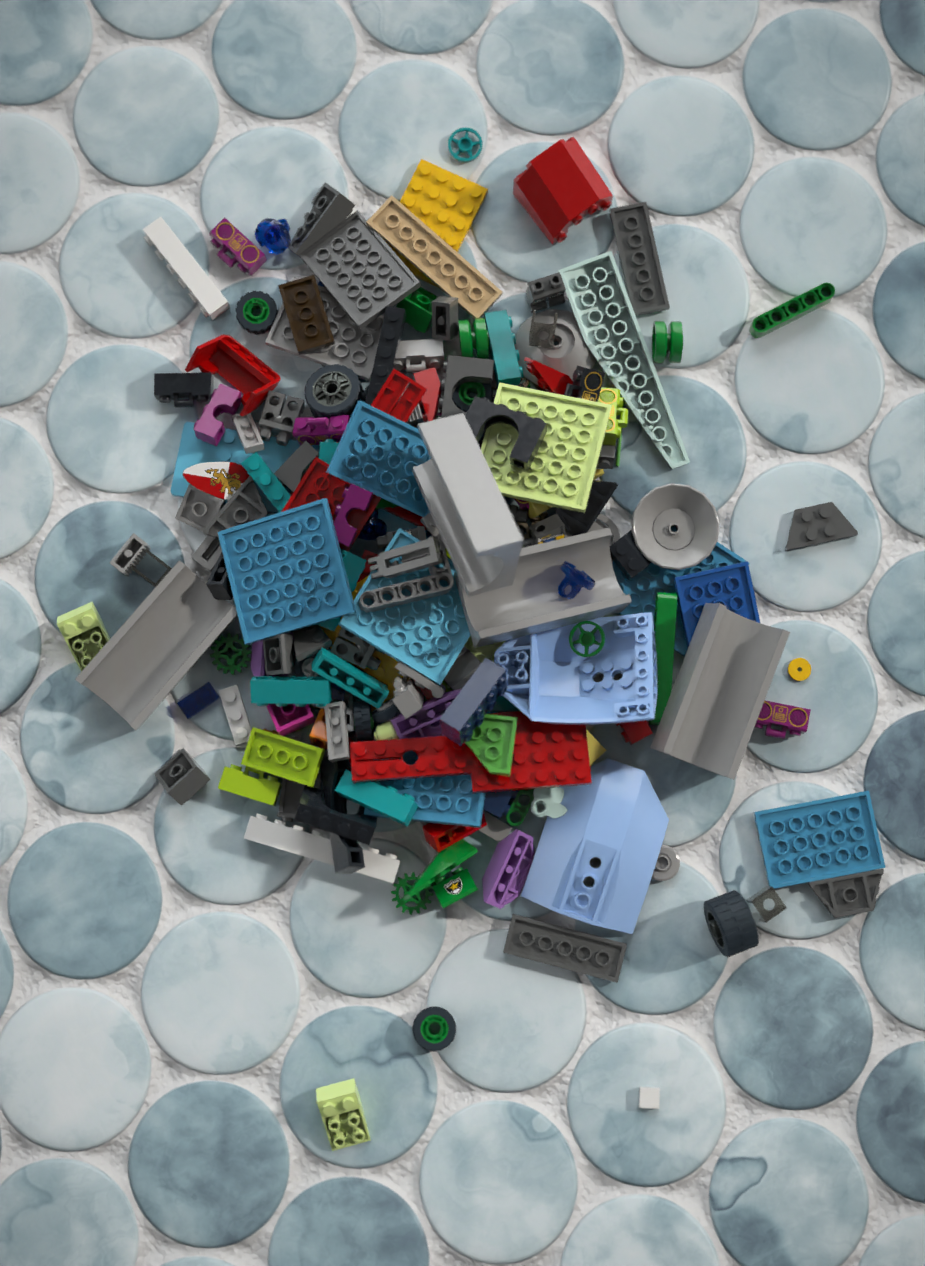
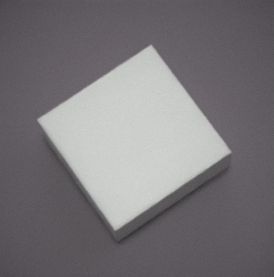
[639,1087,660,1109]

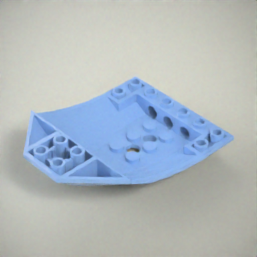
[494,612,658,724]
[521,758,669,934]

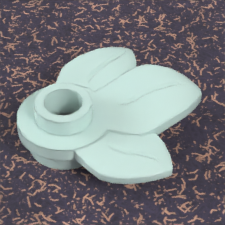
[531,787,567,818]

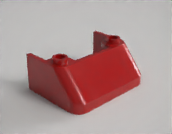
[185,334,280,417]

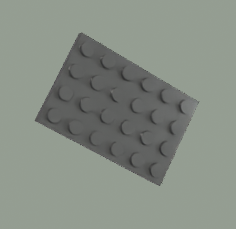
[299,210,421,330]

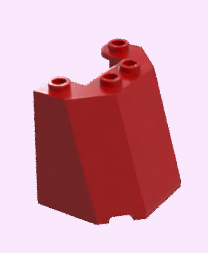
[513,137,613,245]

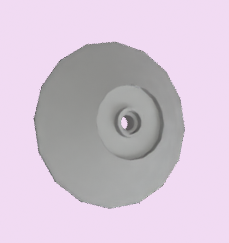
[514,309,597,385]
[631,483,720,570]

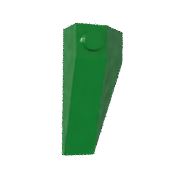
[404,839,478,901]

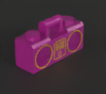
[209,217,267,276]
[293,415,350,445]
[754,700,811,739]

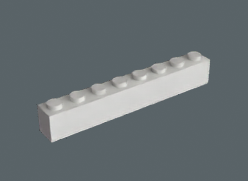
[244,814,401,883]

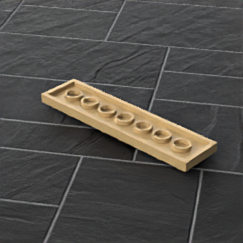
[366,195,503,319]

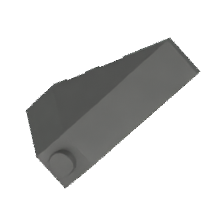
[288,182,355,255]

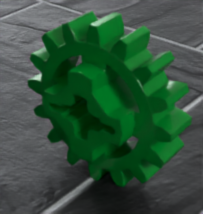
[210,633,252,675]
[391,872,433,915]

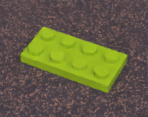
[241,727,325,787]

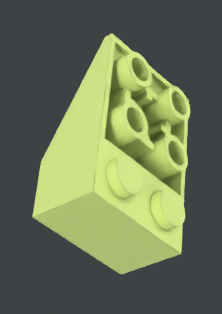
[57,602,110,672]
[316,1078,371,1151]

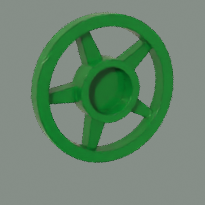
[569,621,605,657]

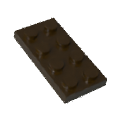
[278,275,335,355]

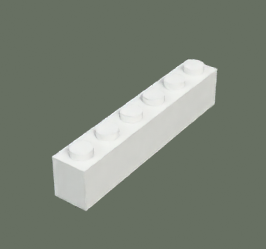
[143,216,230,320]

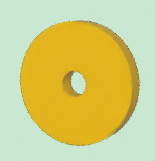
[788,658,811,681]

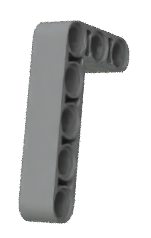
[359,536,454,613]

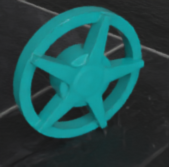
[448,127,483,162]

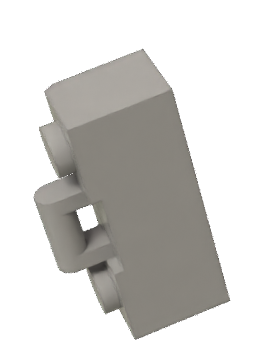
[393,339,444,373]
[393,676,424,719]

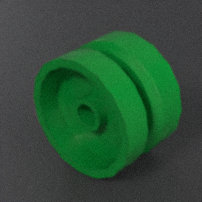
[458,318,489,359]
[652,321,683,363]

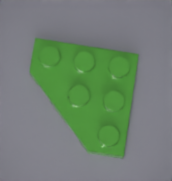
[465,714,517,776]

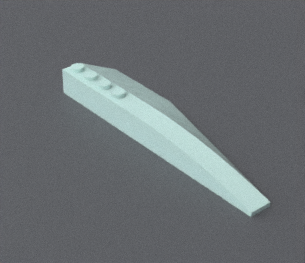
[558,251,690,469]

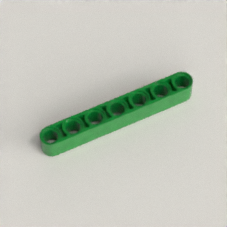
[648,592,677,726]

